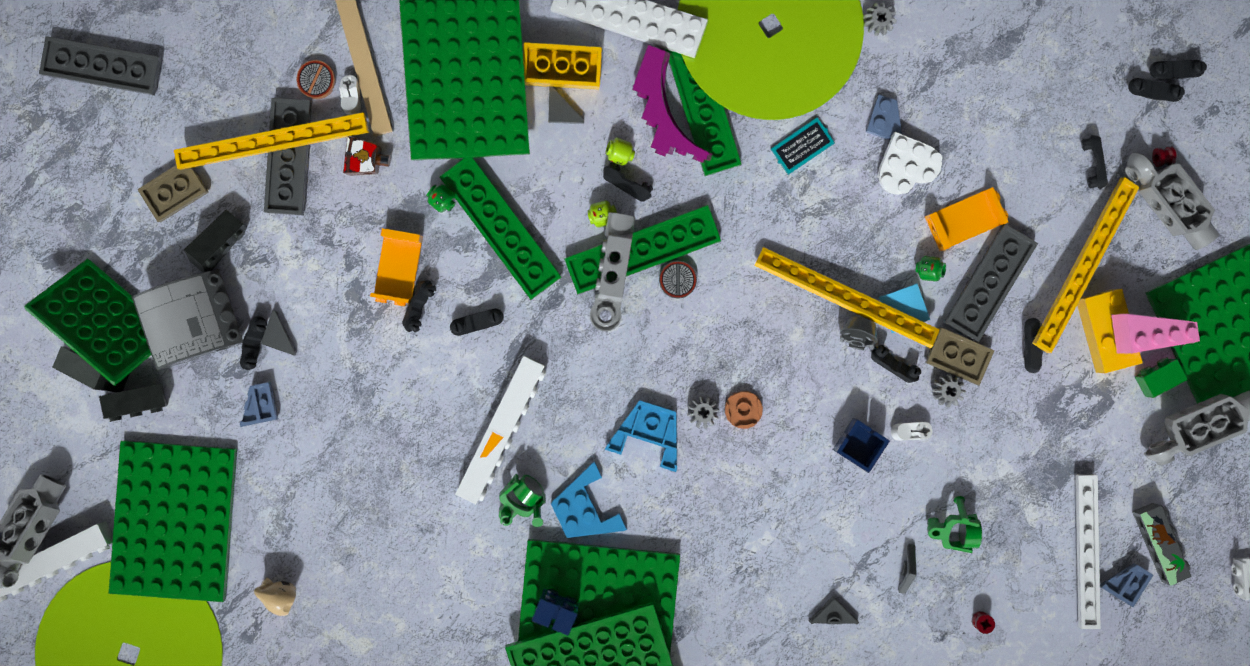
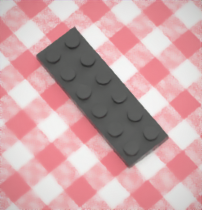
[39,36,162,96]
[264,98,312,216]
[944,224,1038,342]

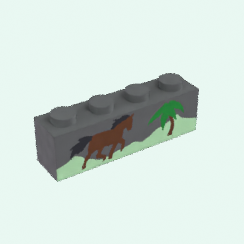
[1132,503,1192,586]

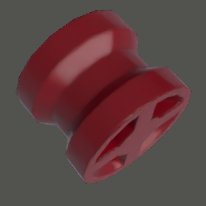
[1152,146,1177,167]
[972,611,995,634]

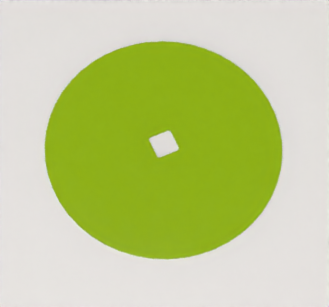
[678,0,864,120]
[35,562,223,666]

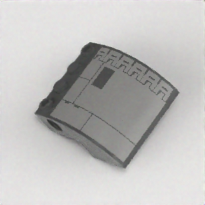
[132,269,243,370]

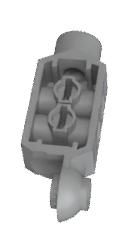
[1125,153,1220,250]
[590,213,635,332]
[1144,390,1250,465]
[0,474,66,589]

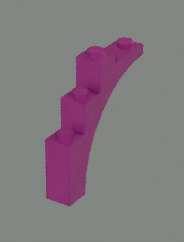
[632,45,713,163]

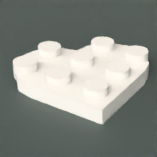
[877,132,942,195]

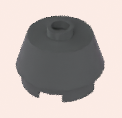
[840,316,878,350]

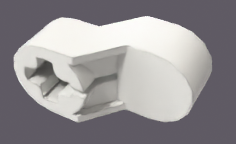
[339,75,361,115]
[891,422,933,441]

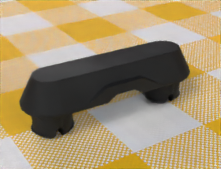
[1149,60,1207,79]
[1128,78,1185,102]
[1081,135,1108,190]
[603,162,653,202]
[402,280,436,332]
[450,308,504,336]
[240,316,267,370]
[1024,318,1043,373]
[871,344,922,383]

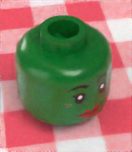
[426,184,456,213]
[915,256,946,282]

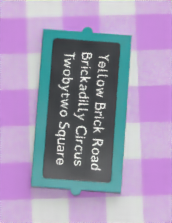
[770,117,835,175]

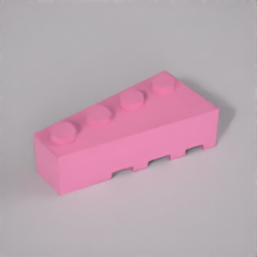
[1112,314,1200,353]

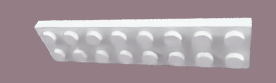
[550,0,708,58]

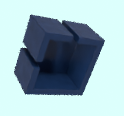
[832,418,890,473]
[532,589,579,636]

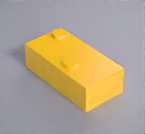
[523,42,602,90]
[1077,288,1143,374]

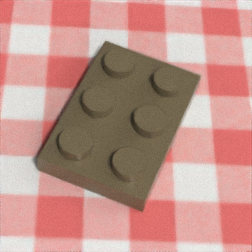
[137,165,209,223]
[925,328,995,386]

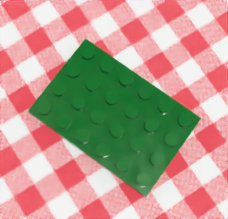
[24,258,151,386]

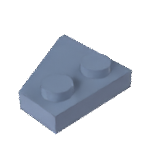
[866,95,902,140]
[240,382,278,427]
[1100,564,1153,607]

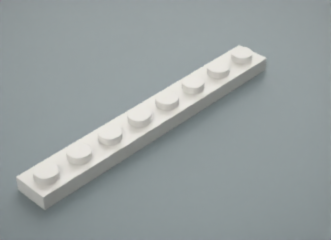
[1075,474,1101,629]

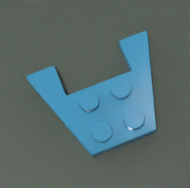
[605,400,677,472]
[551,462,627,538]

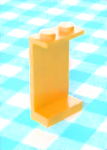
[925,187,1008,251]
[370,228,423,306]

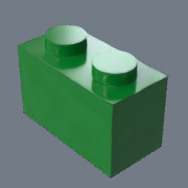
[1135,357,1188,398]

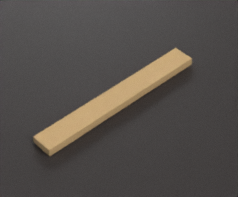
[335,0,393,137]

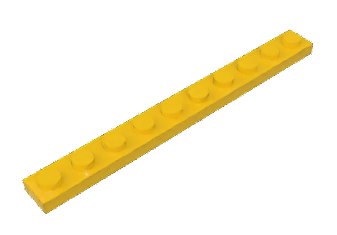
[174,112,369,170]
[1032,177,1139,353]
[754,247,940,348]

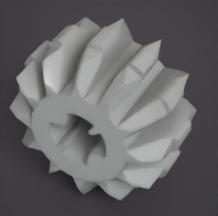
[863,2,897,36]
[932,374,966,407]
[687,396,720,429]

